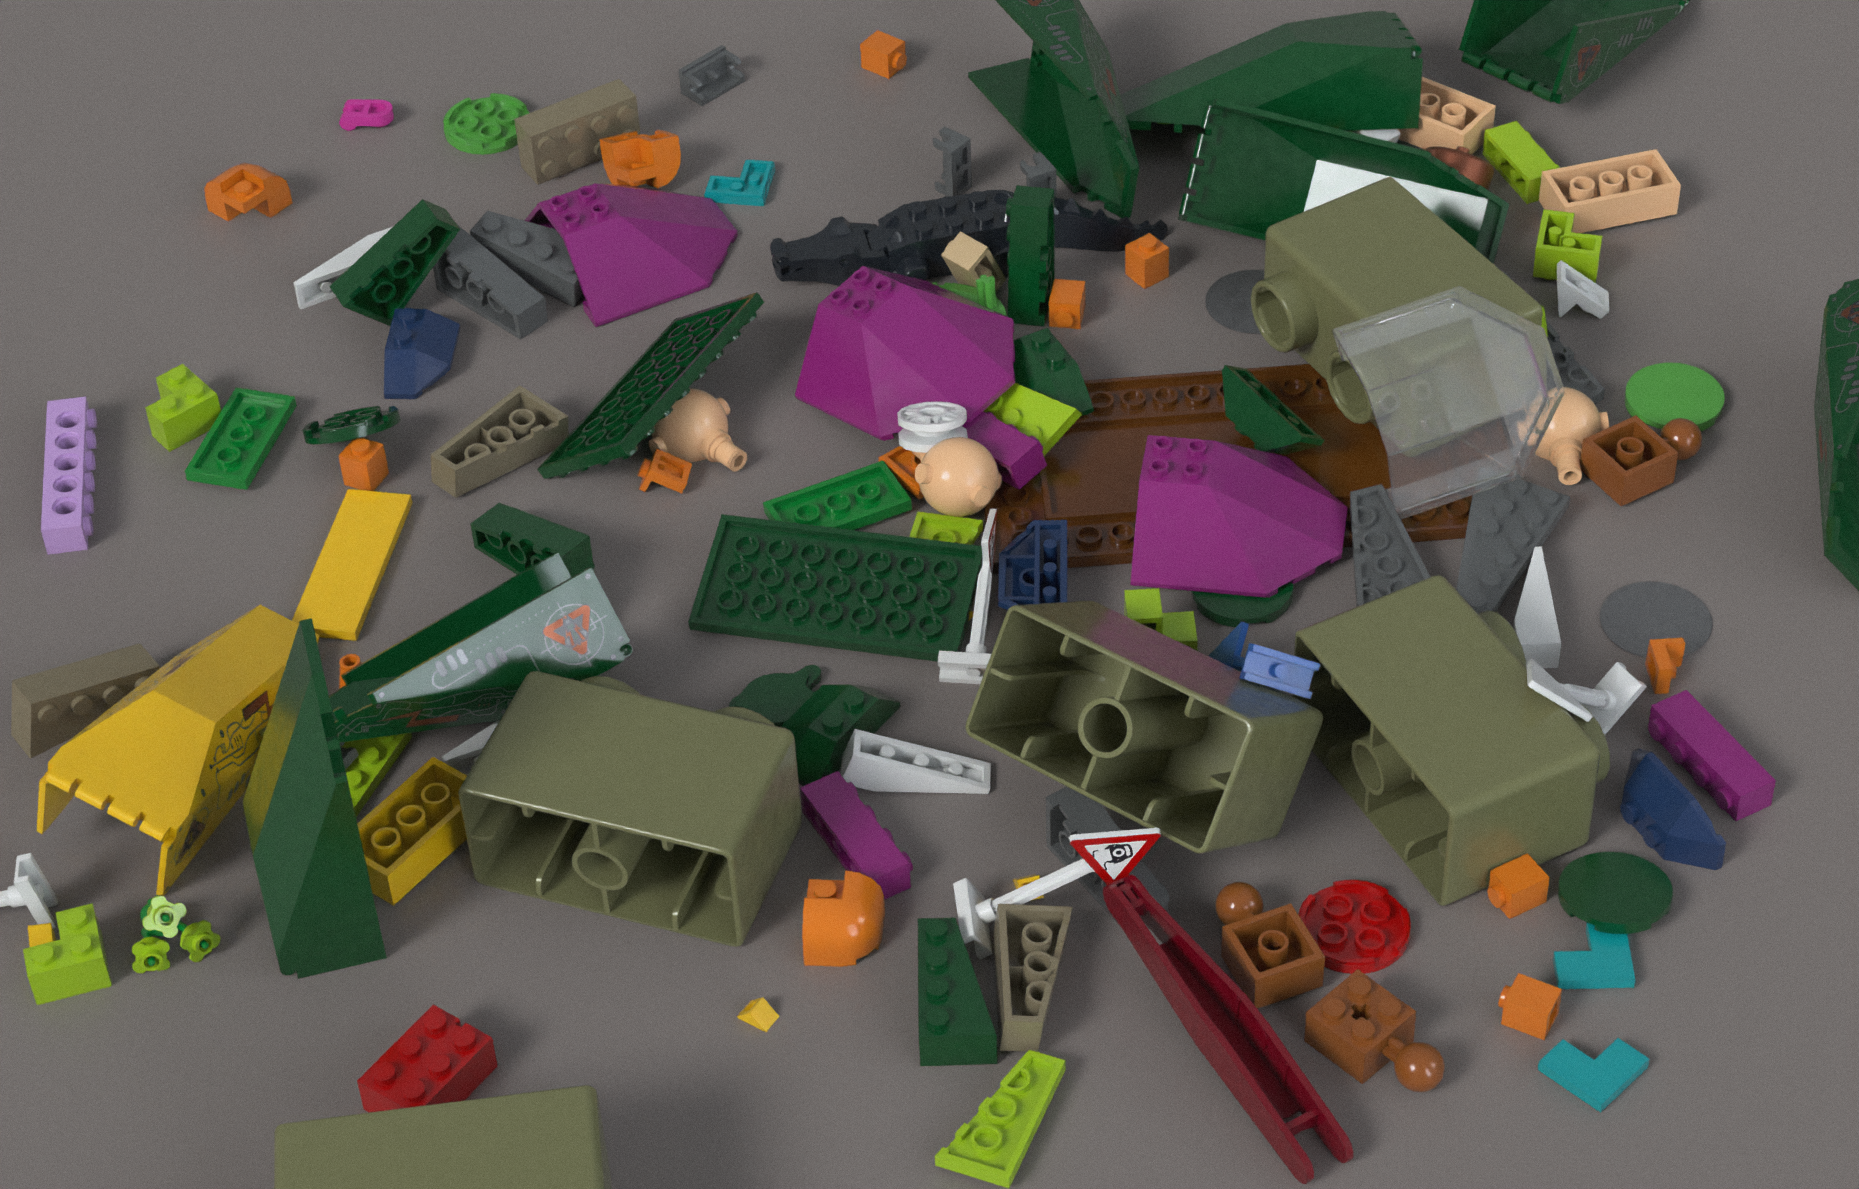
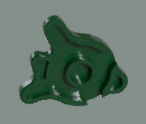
[729,665,821,727]

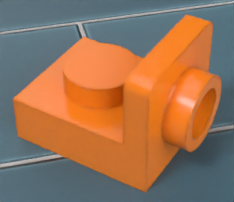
[637,448,692,494]
[1645,638,1686,694]

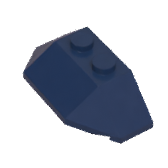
[384,308,460,399]
[998,520,1068,610]
[1620,748,1726,870]

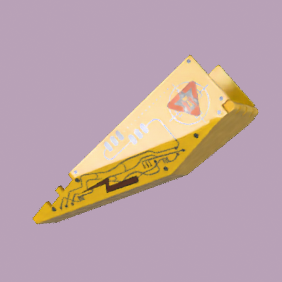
[36,605,320,896]

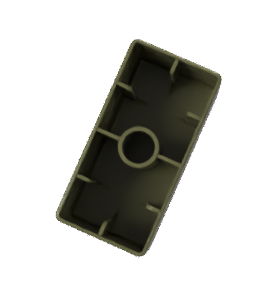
[1251,177,1543,455]
[1292,575,1610,906]
[965,601,1323,854]
[458,671,802,947]
[274,1085,612,1189]

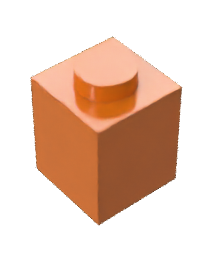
[860,30,907,79]
[1125,233,1169,289]
[1049,279,1086,329]
[338,437,389,491]
[1487,853,1550,919]
[1498,973,1562,1040]

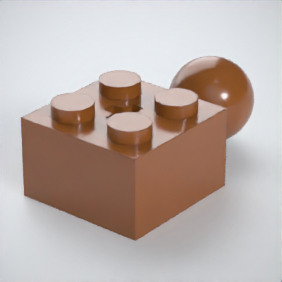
[1580,415,1702,507]
[1215,882,1325,1009]
[1304,969,1445,1092]

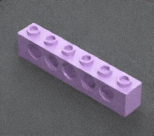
[41,396,97,555]

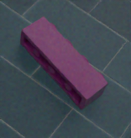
[962,411,1047,490]
[1648,690,1776,821]
[800,771,913,900]

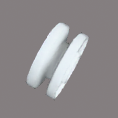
[897,401,968,453]

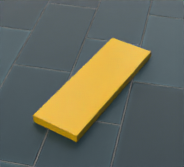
[292,489,412,641]

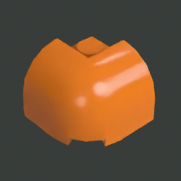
[599,130,681,188]
[204,163,293,222]
[802,870,885,967]

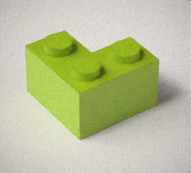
[1533,209,1602,283]
[145,364,221,452]
[1124,588,1198,651]
[23,903,112,1005]

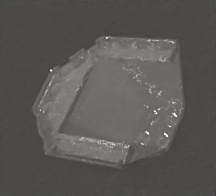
[1332,286,1565,519]

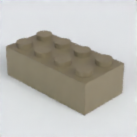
[514,79,640,185]

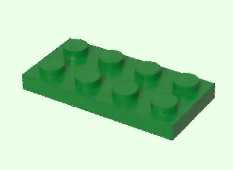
[185,387,297,490]
[763,461,912,530]

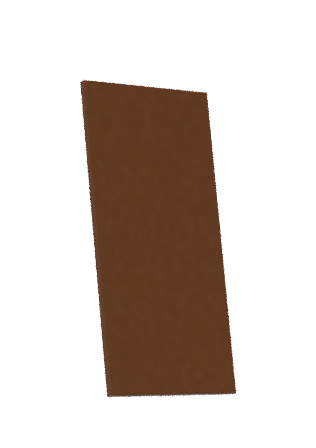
[984,364,1515,574]

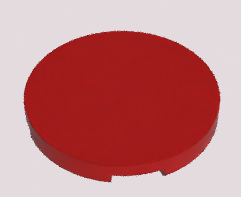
[1298,880,1411,974]

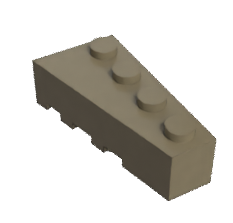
[431,385,568,498]
[11,643,160,759]
[993,904,1073,1052]

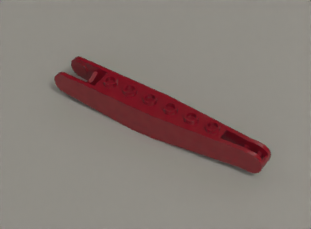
[1103,874,1354,1184]

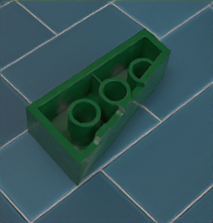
[470,502,595,577]

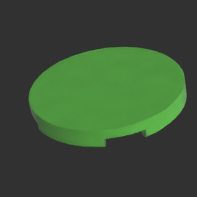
[443,93,529,154]
[1624,363,1725,431]

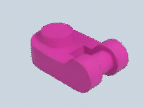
[339,99,394,131]

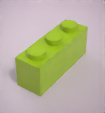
[1483,121,1560,204]

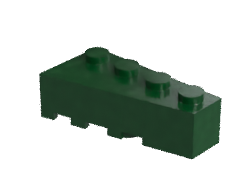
[1006,185,1055,327]
[329,199,460,327]
[918,917,998,1066]

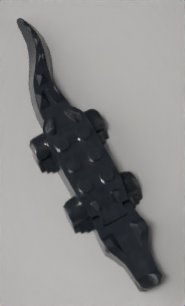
[770,190,1168,286]

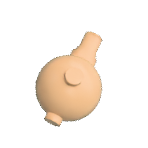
[1514,387,1609,485]
[649,388,747,472]
[911,437,1002,517]

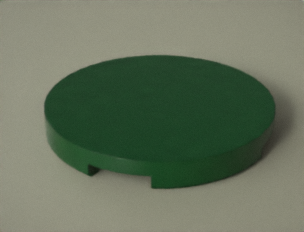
[302,405,401,444]
[1191,581,1294,627]
[1558,852,1673,934]

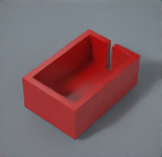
[357,1004,498,1113]

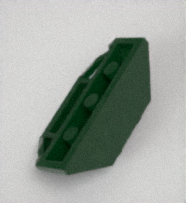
[1013,328,1094,417]
[1222,365,1324,455]
[781,684,901,786]

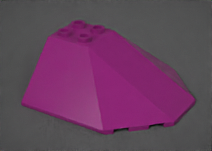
[524,183,738,327]
[795,266,1015,441]
[1130,435,1348,598]

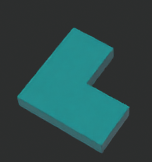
[704,159,775,206]
[1553,923,1635,989]
[1538,1038,1650,1113]

